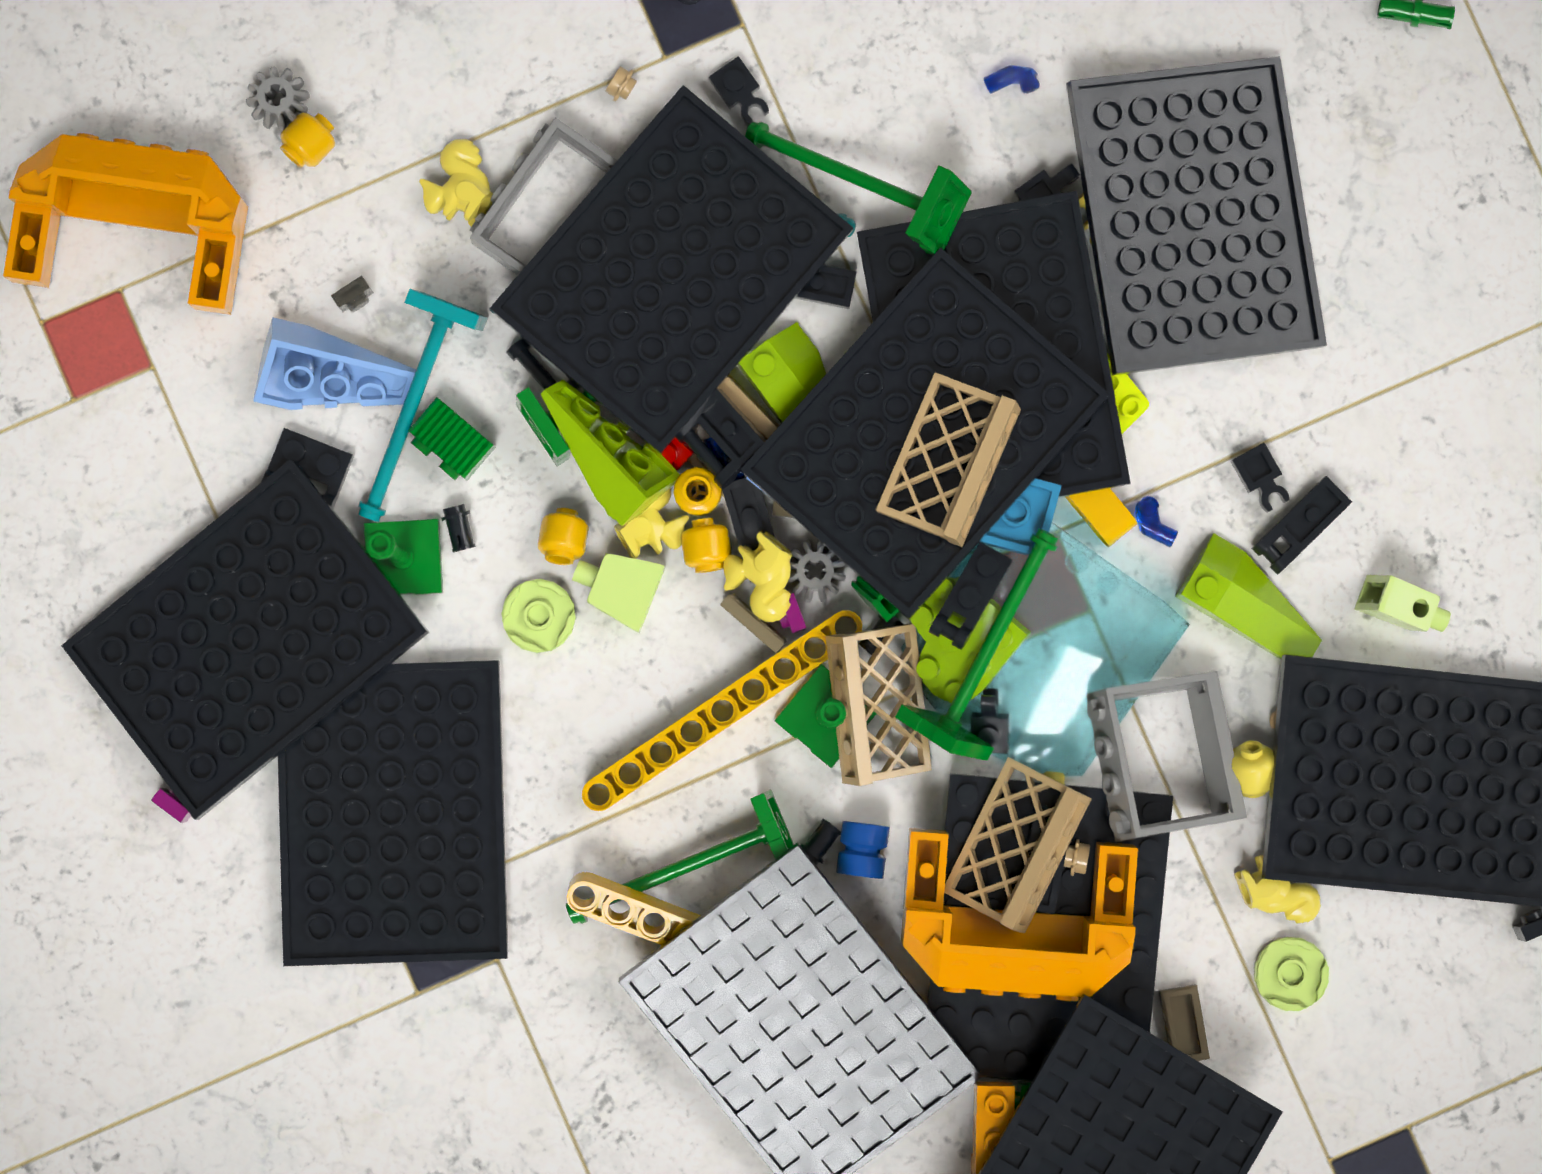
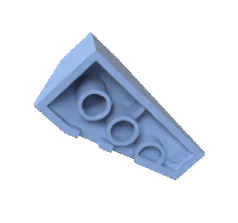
[253,317,416,410]

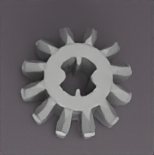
[246,67,310,131]
[788,540,846,602]

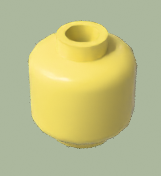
[1232,741,1274,798]

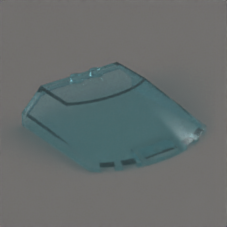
[900,522,1190,776]

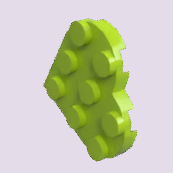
[911,576,1031,703]

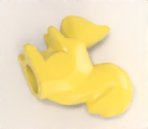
[419,139,493,227]
[614,488,689,559]
[724,531,792,623]
[1234,855,1321,924]

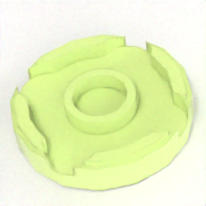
[501,579,576,653]
[1254,937,1329,1011]

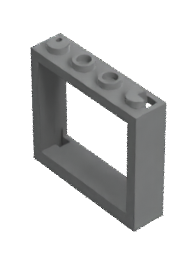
[469,117,617,276]
[1086,671,1247,842]

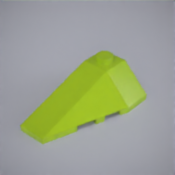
[738,322,826,424]
[541,380,680,526]
[1175,533,1322,660]

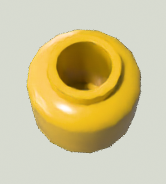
[280,113,335,168]
[673,467,722,516]
[537,508,589,565]
[681,518,732,573]

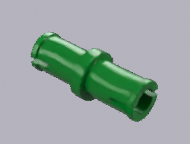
[1377,0,1455,30]

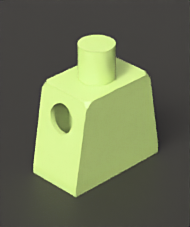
[572,553,665,633]
[1354,575,1451,632]

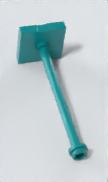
[358,289,488,522]

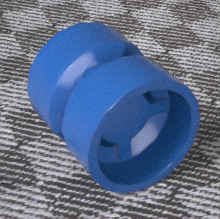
[836,821,890,879]

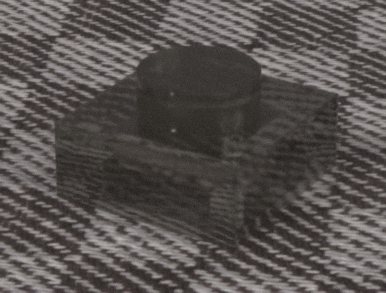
[331,275,374,313]

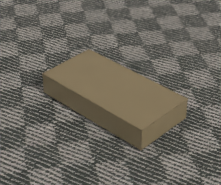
[720,593,787,653]
[1159,984,1210,1061]

